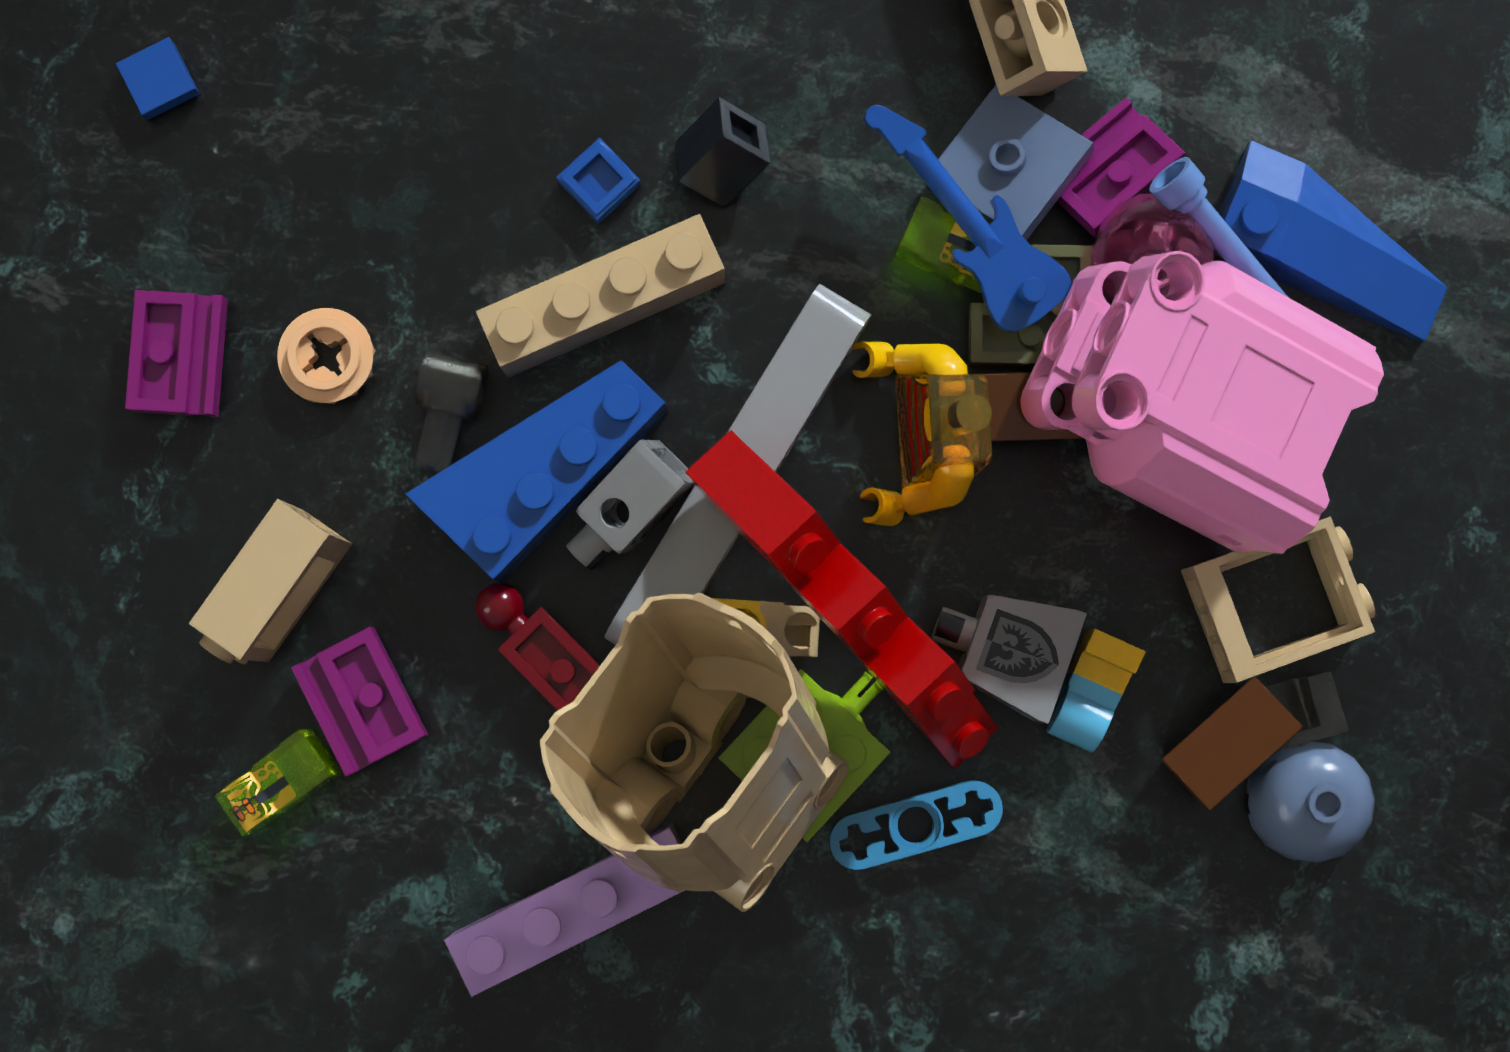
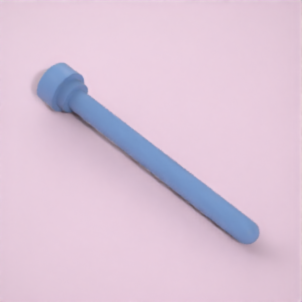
[1149,157,1288,297]

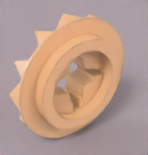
[277,308,375,404]

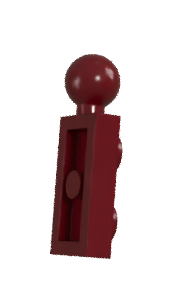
[475,583,600,711]

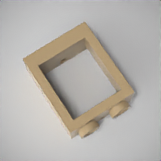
[189,499,352,665]
[1181,517,1375,683]

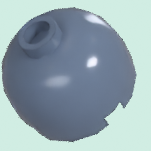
[1246,740,1375,863]

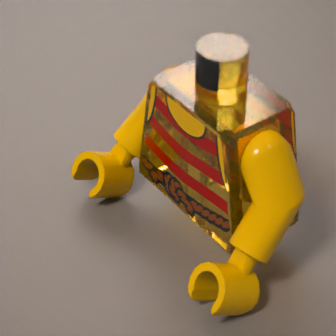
[852,342,992,526]

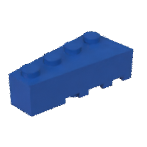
[406,360,668,583]

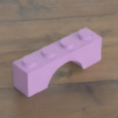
[444,823,685,997]

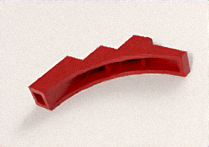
[685,430,998,769]

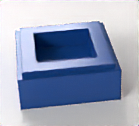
[116,37,200,121]
[556,137,641,224]

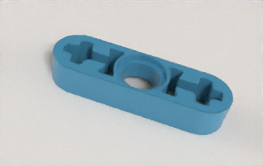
[829,780,1003,870]

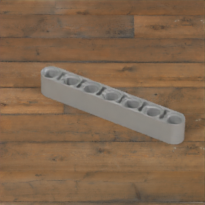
[604,284,871,645]

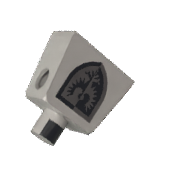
[566,440,695,570]
[931,595,1087,724]

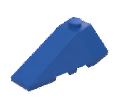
[1203,140,1448,343]

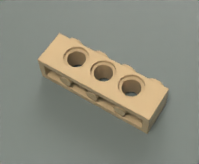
[969,0,1088,96]

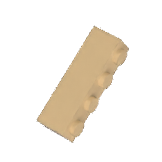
[476,214,725,378]

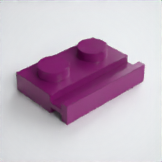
[1057,97,1185,239]
[125,290,228,417]
[291,627,428,777]

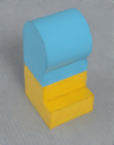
[1046,629,1146,753]

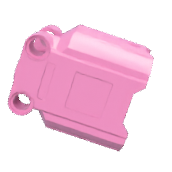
[1020,251,1384,554]

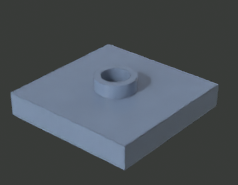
[938,85,1095,241]

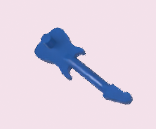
[864,105,1072,333]

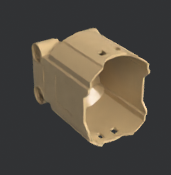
[540,592,849,912]

